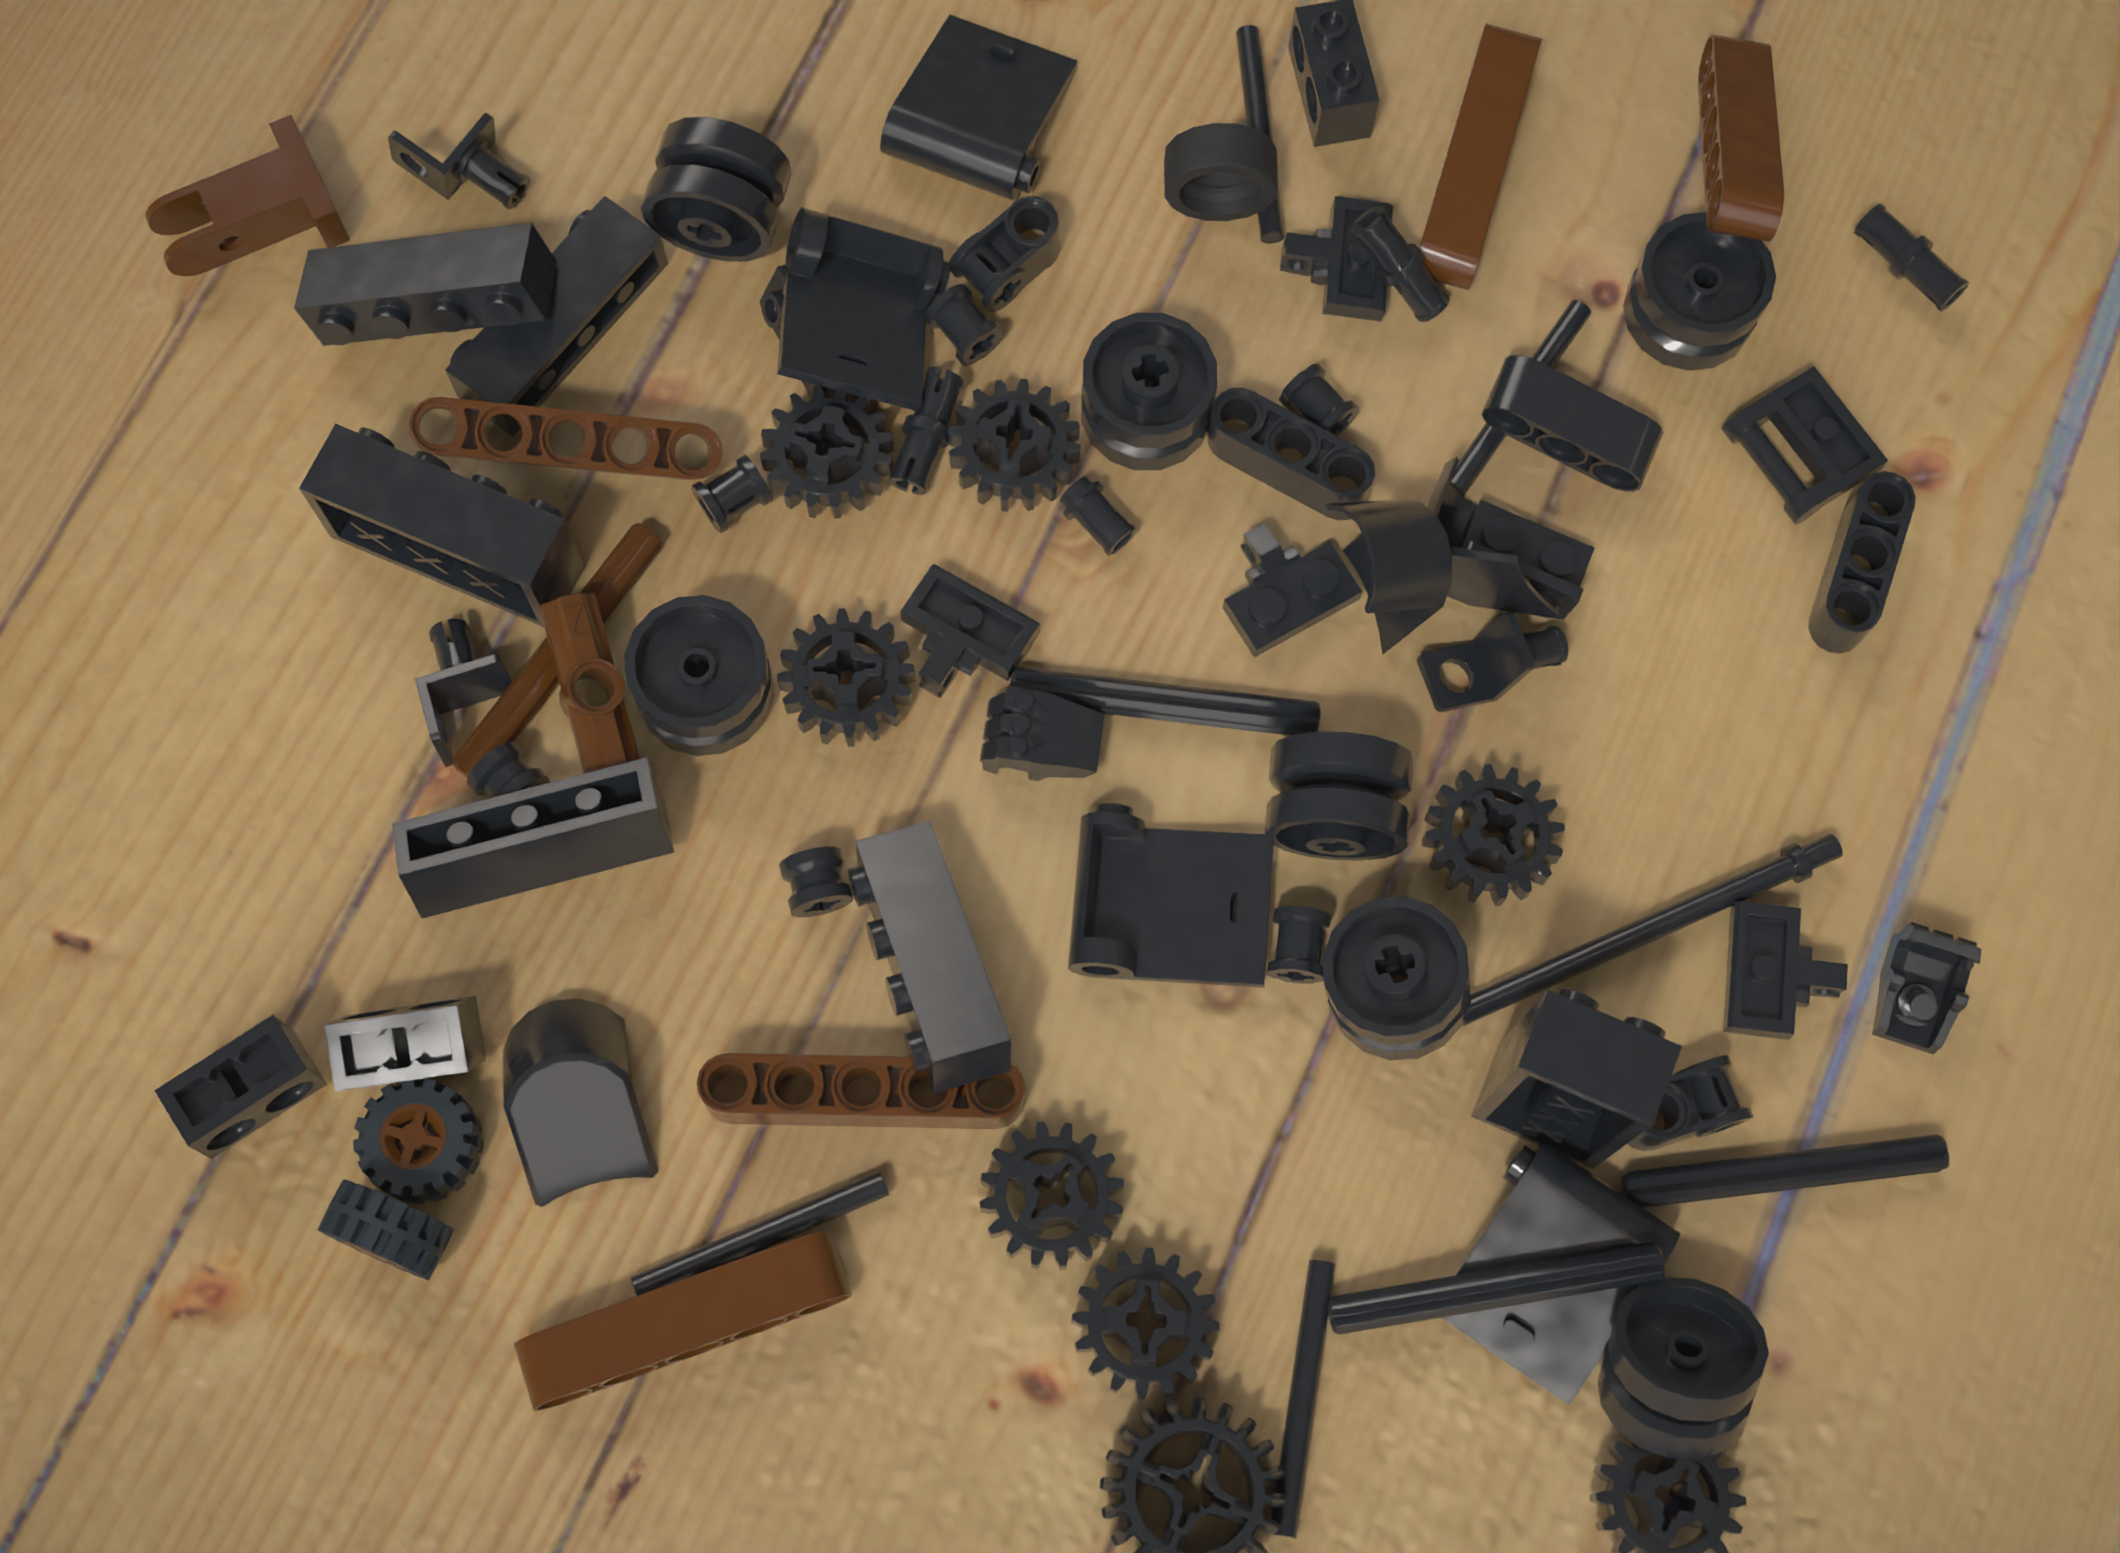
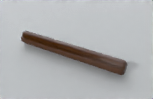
[452,523,662,778]

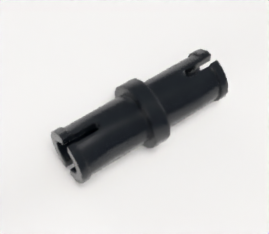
[1854,204,1969,312]
[1351,206,1450,322]
[888,367,965,495]

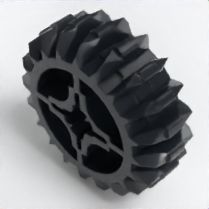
[1099,1396,1287,1553]

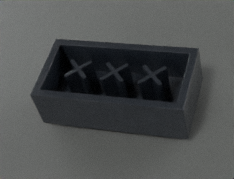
[299,423,585,627]
[1471,989,1682,1169]

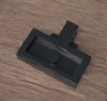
[1280,196,1393,322]
[1222,523,1363,657]
[901,563,1041,698]
[1723,901,1848,1040]

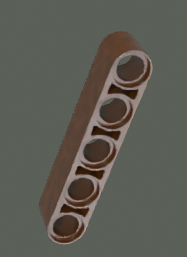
[1419,23,1542,290]
[1698,34,1784,241]
[409,397,722,480]
[697,1053,1025,1129]
[514,1230,852,1411]

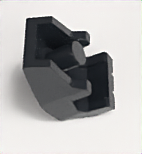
[979,687,1105,781]
[1872,922,1982,1054]

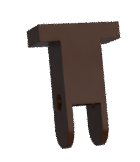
[145,115,350,277]

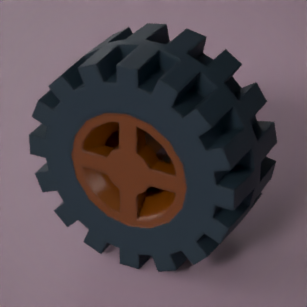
[353,1078,483,1204]
[317,1179,454,1280]

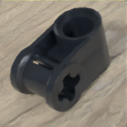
[949,196,1060,312]
[1628,1055,1754,1151]

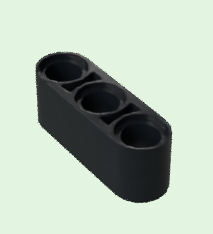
[1481,355,1664,492]
[1207,388,1375,520]
[1808,471,1916,654]

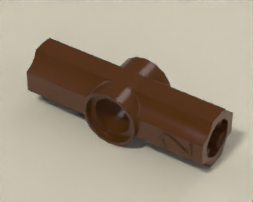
[539,593,640,774]

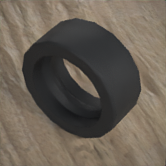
[1164,123,1278,221]

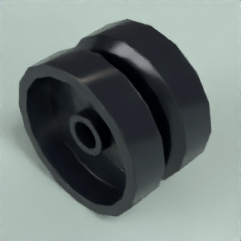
[641,117,791,262]
[1623,212,1776,371]
[1081,313,1218,470]
[624,595,774,756]
[1264,731,1413,861]
[1322,896,1471,1060]
[1597,1277,1769,1460]

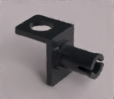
[388,113,530,210]
[1417,611,1568,712]
[415,618,512,767]

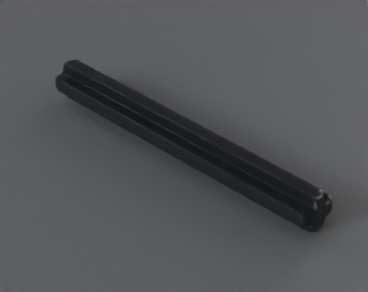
[1010,666,1321,736]
[1622,1134,1950,1208]
[1327,1242,1666,1335]

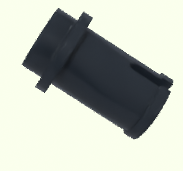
[1059,476,1137,556]

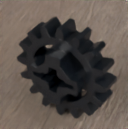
[948,378,1081,512]
[760,385,894,519]
[777,608,916,747]
[1422,764,1565,906]
[979,1121,1124,1270]
[1071,1247,1219,1400]
[1590,1441,1746,1553]

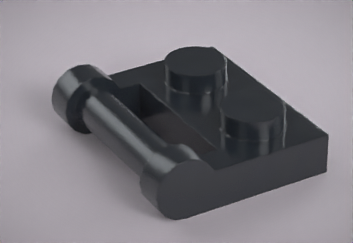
[1721,366,1888,525]

